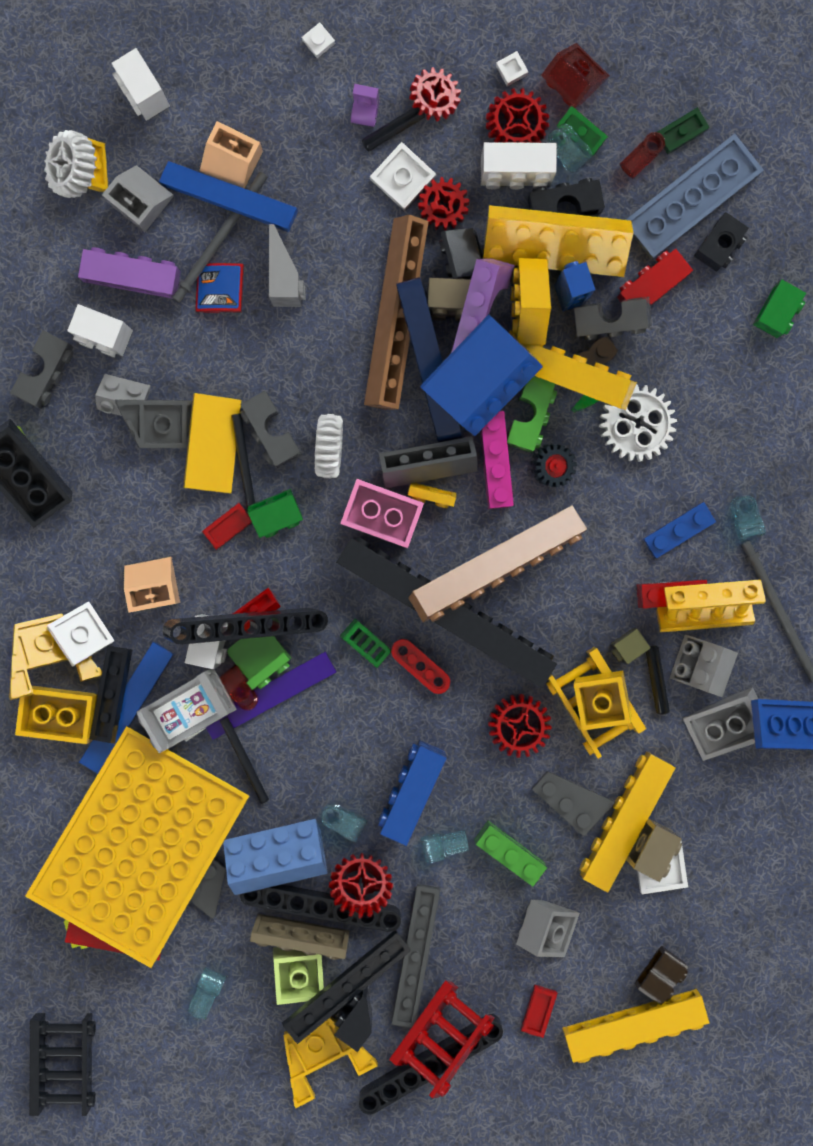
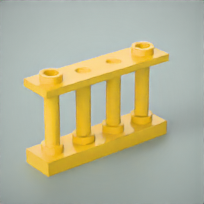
[656,580,766,632]
[546,647,646,759]

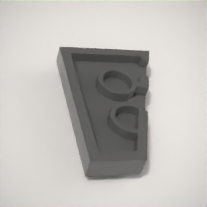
[532,771,615,836]

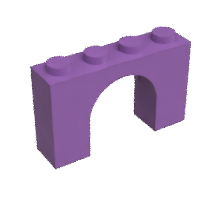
[452,259,515,352]

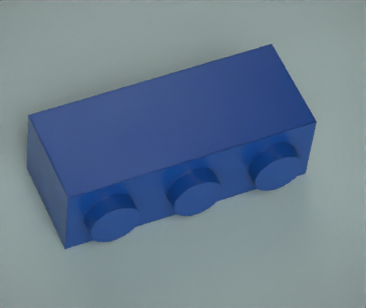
[554,261,595,312]

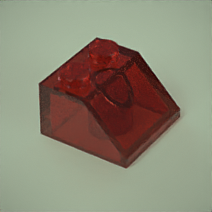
[541,43,610,108]

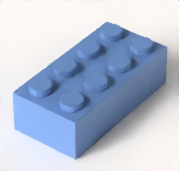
[223,819,328,895]

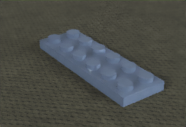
[626,133,764,260]

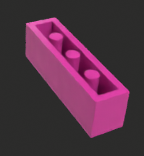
[480,411,514,509]

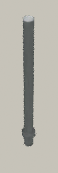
[172,172,268,303]
[741,540,813,682]

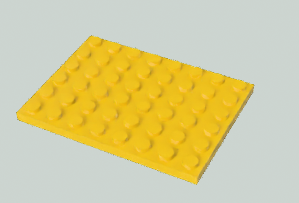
[25,726,250,968]

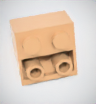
[199,121,263,189]
[124,557,180,613]

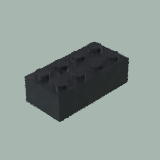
[0,419,73,528]

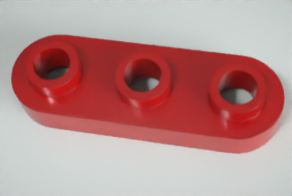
[391,639,450,694]

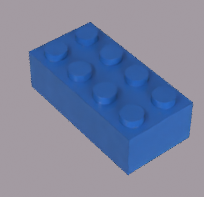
[378,740,447,846]

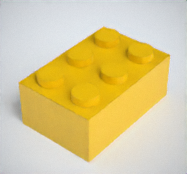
[510,258,551,345]
[15,685,98,744]

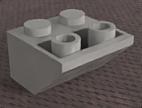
[102,165,174,232]
[670,635,738,697]

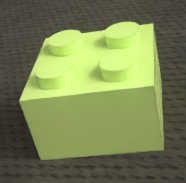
[273,947,324,1005]

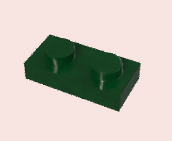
[656,107,710,155]

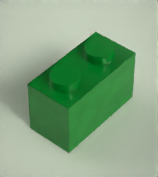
[753,279,806,338]
[247,489,303,538]

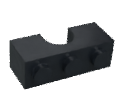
[527,178,605,216]

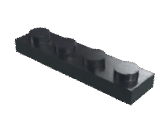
[89,646,133,743]

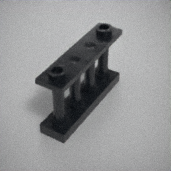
[29,1013,96,1116]

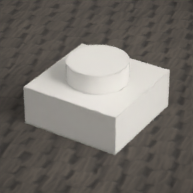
[302,22,335,58]
[496,51,528,86]

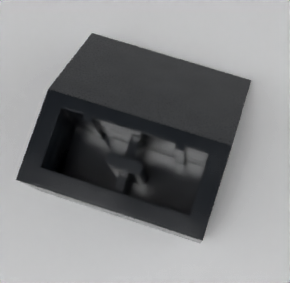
[439,228,483,280]
[334,986,373,1052]

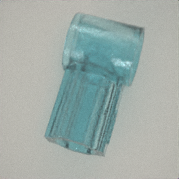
[420,829,470,863]
[188,967,227,1019]

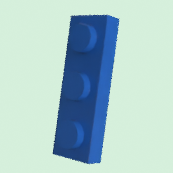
[643,502,716,559]

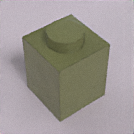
[611,628,651,664]

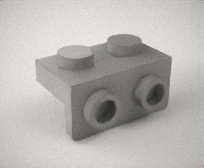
[95,374,150,416]

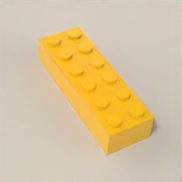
[483,205,633,277]

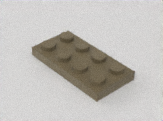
[250,914,350,960]

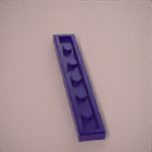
[206,651,337,740]

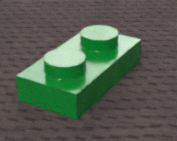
[557,106,608,156]

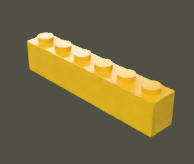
[509,330,637,410]
[579,751,676,893]
[563,989,709,1063]

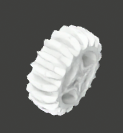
[44,130,97,198]
[315,414,343,479]

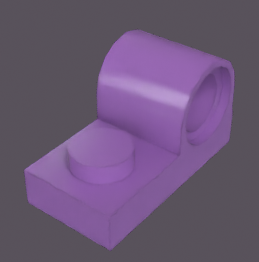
[351,84,380,127]

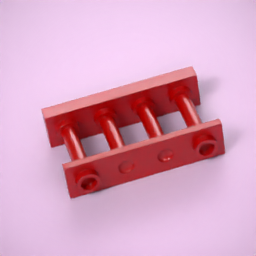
[389,980,495,1098]

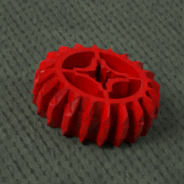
[486,88,549,143]
[488,694,552,758]
[329,853,393,919]

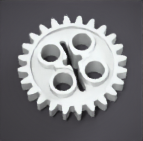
[599,385,677,462]

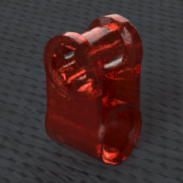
[219,664,258,711]

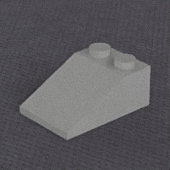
[269,224,306,307]
[683,687,758,761]

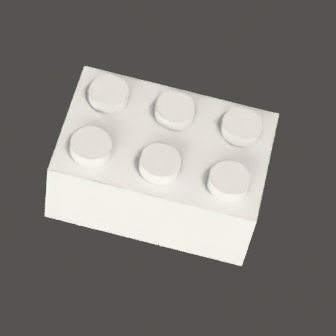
[481,142,556,190]

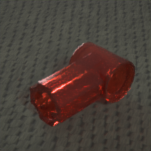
[619,132,665,179]

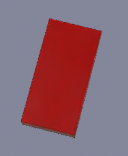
[202,503,252,550]
[521,984,558,1038]

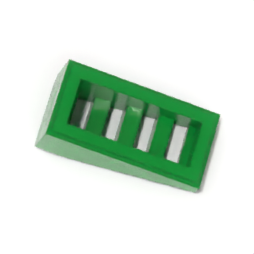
[340,619,391,668]

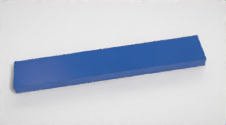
[159,161,298,232]
[79,642,174,774]

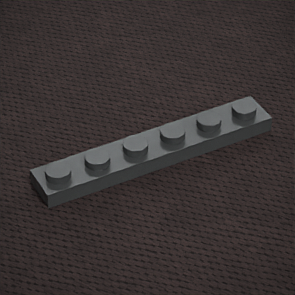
[392,883,440,1028]

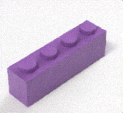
[78,247,181,299]

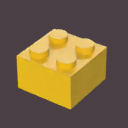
[574,671,632,731]

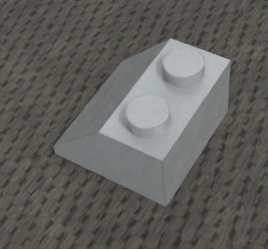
[516,900,580,957]

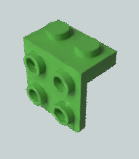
[227,628,292,690]

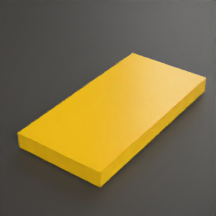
[183,393,241,494]

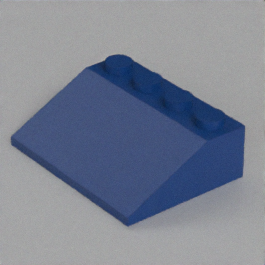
[420,314,543,436]

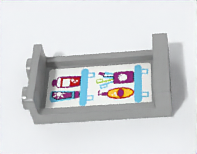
[136,669,237,753]

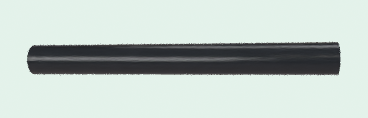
[232,414,255,507]
[219,716,269,804]

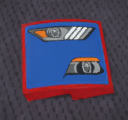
[196,263,244,313]

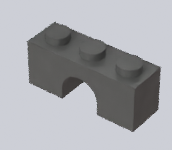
[574,297,652,340]
[10,330,74,409]
[240,391,302,468]

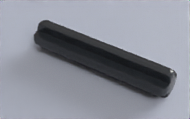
[362,107,425,151]
[646,645,670,715]

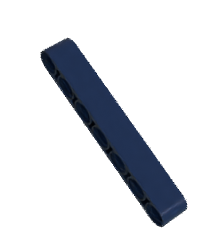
[396,277,462,443]

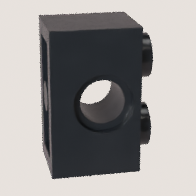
[694,212,749,272]

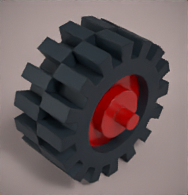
[530,444,577,487]

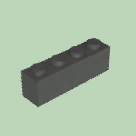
[379,437,477,488]

